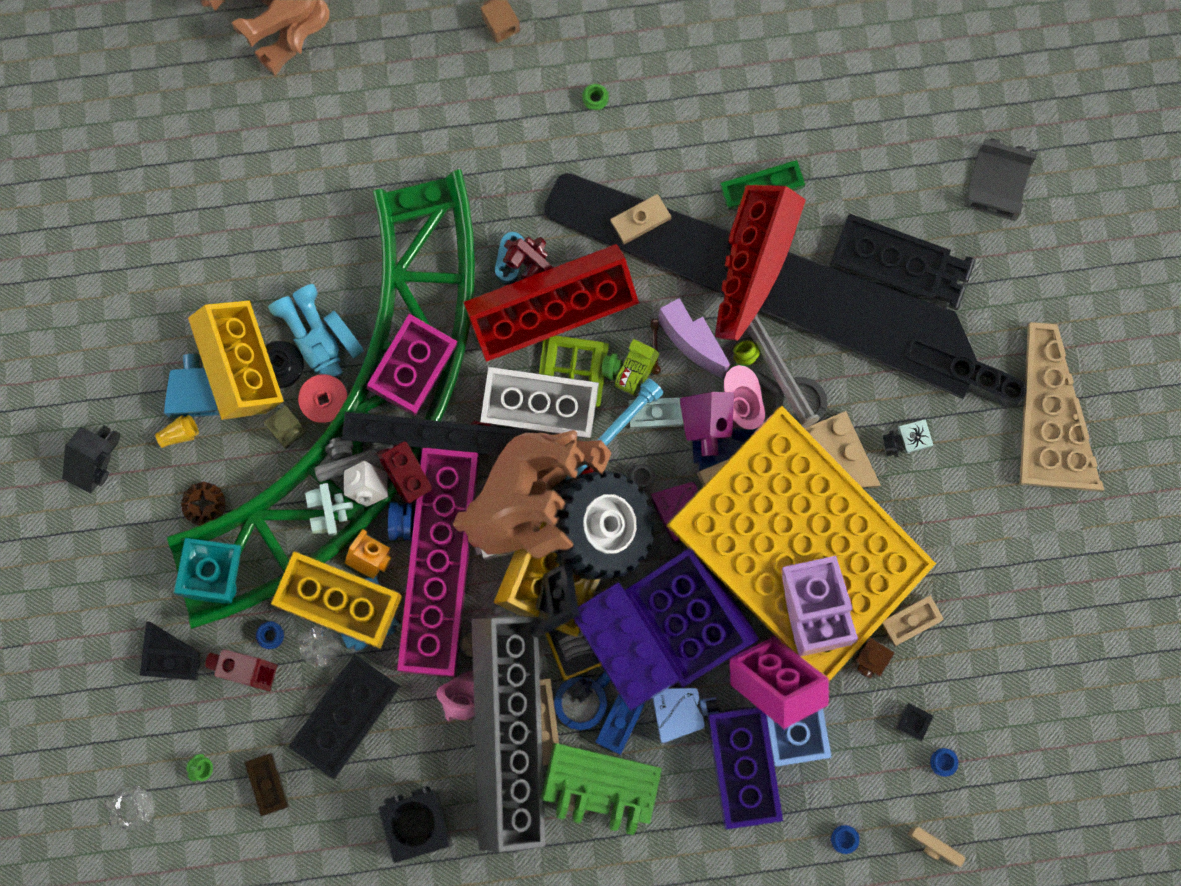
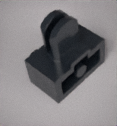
[62,425,120,494]

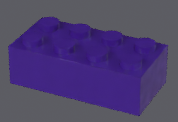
[573,582,679,712]
[707,708,783,830]

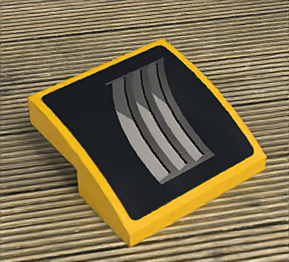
[545,623,601,681]

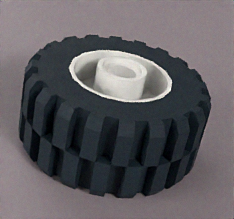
[547,471,655,580]

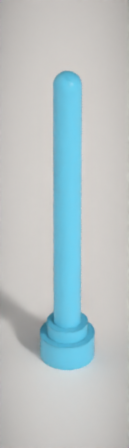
[565,378,663,480]

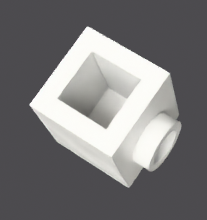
[344,461,388,506]

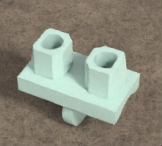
[305,483,353,536]

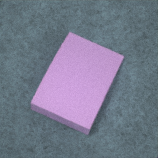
[658,298,730,378]
[782,556,858,657]

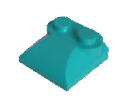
[174,538,241,603]

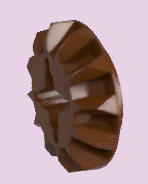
[180,481,226,526]

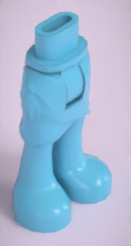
[268,284,343,378]

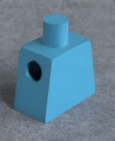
[164,354,220,419]

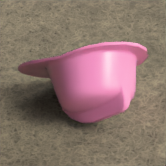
[724,365,765,430]
[436,671,475,721]

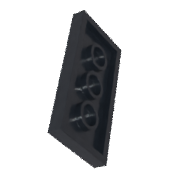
[288,654,401,780]

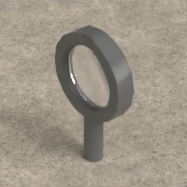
[755,371,827,424]

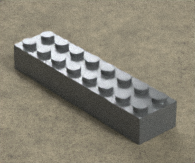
[472,617,546,852]

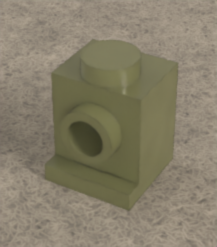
[264,405,307,449]

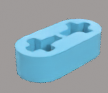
[495,232,524,284]
[323,311,364,359]

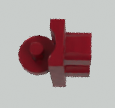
[503,236,554,279]

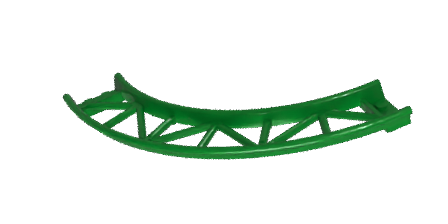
[167,169,475,629]

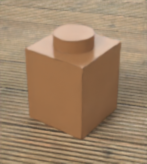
[481,0,520,43]

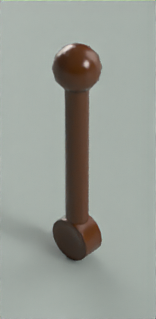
[651,319,661,375]

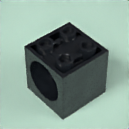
[378,786,453,863]

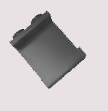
[964,139,1037,221]

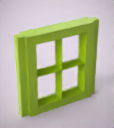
[539,336,609,408]

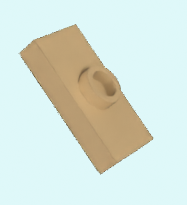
[611,194,671,244]
[907,826,965,867]

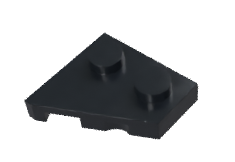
[530,563,579,638]
[140,622,201,681]

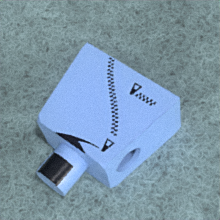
[652,688,719,744]

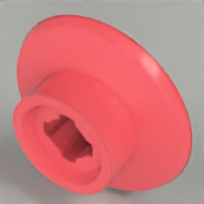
[298,374,348,423]

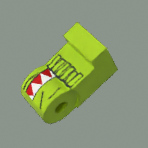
[615,339,660,396]

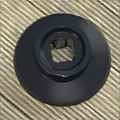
[265,341,304,388]

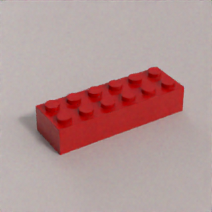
[463,244,639,362]

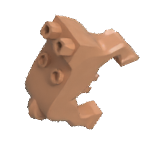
[200,0,329,76]
[453,430,612,559]

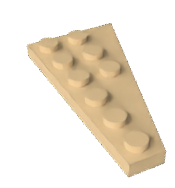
[1019,322,1104,492]
[697,411,881,488]

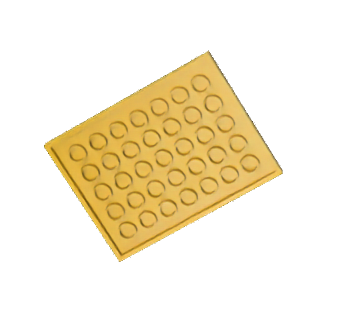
[666,406,936,681]

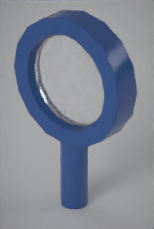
[554,671,611,730]

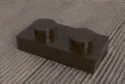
[244,753,290,817]

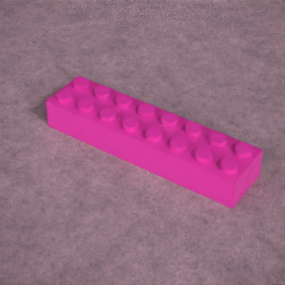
[397,448,480,678]

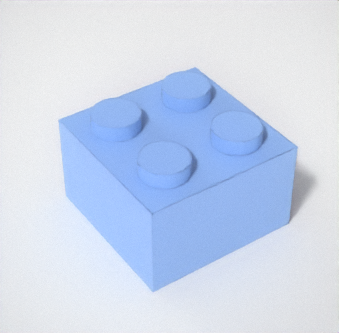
[767,708,832,767]

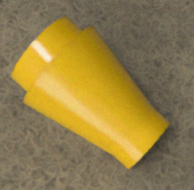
[155,415,199,448]

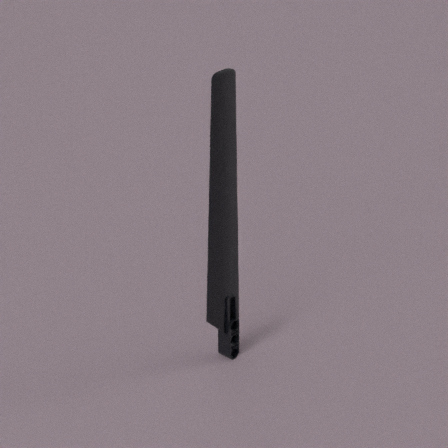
[544,173,1026,408]

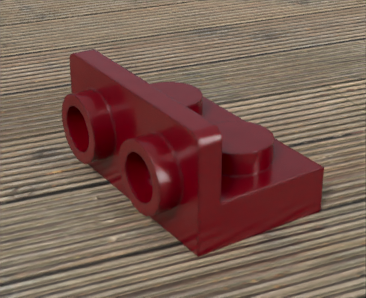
[376,441,432,503]

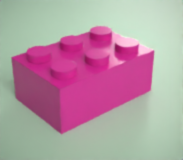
[367,314,457,417]
[730,636,829,729]

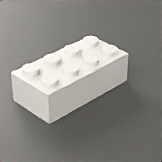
[480,367,599,438]

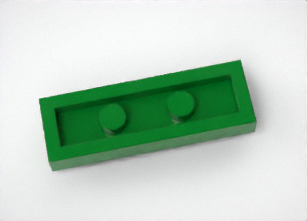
[720,160,806,211]

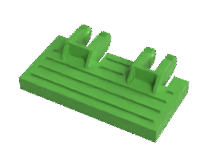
[541,743,662,835]

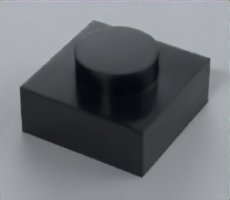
[895,703,934,741]

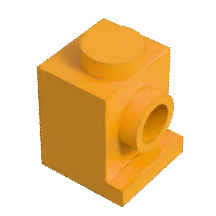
[344,529,392,579]

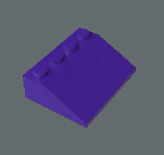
[625,548,759,687]

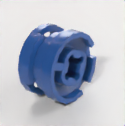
[388,502,414,541]

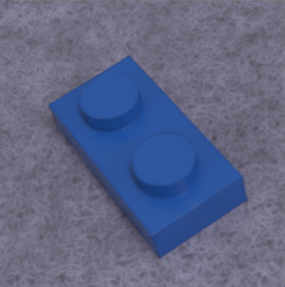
[595,694,645,755]

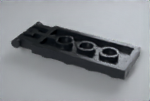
[830,213,976,310]

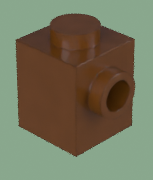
[852,638,895,679]

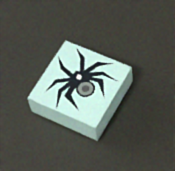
[898,419,933,454]

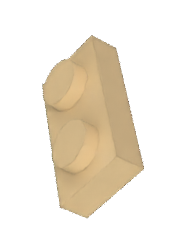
[881,595,944,647]

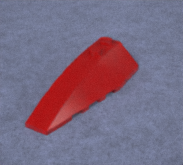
[715,185,806,341]

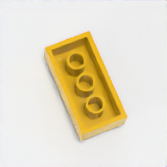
[188,301,284,420]
[271,551,402,649]

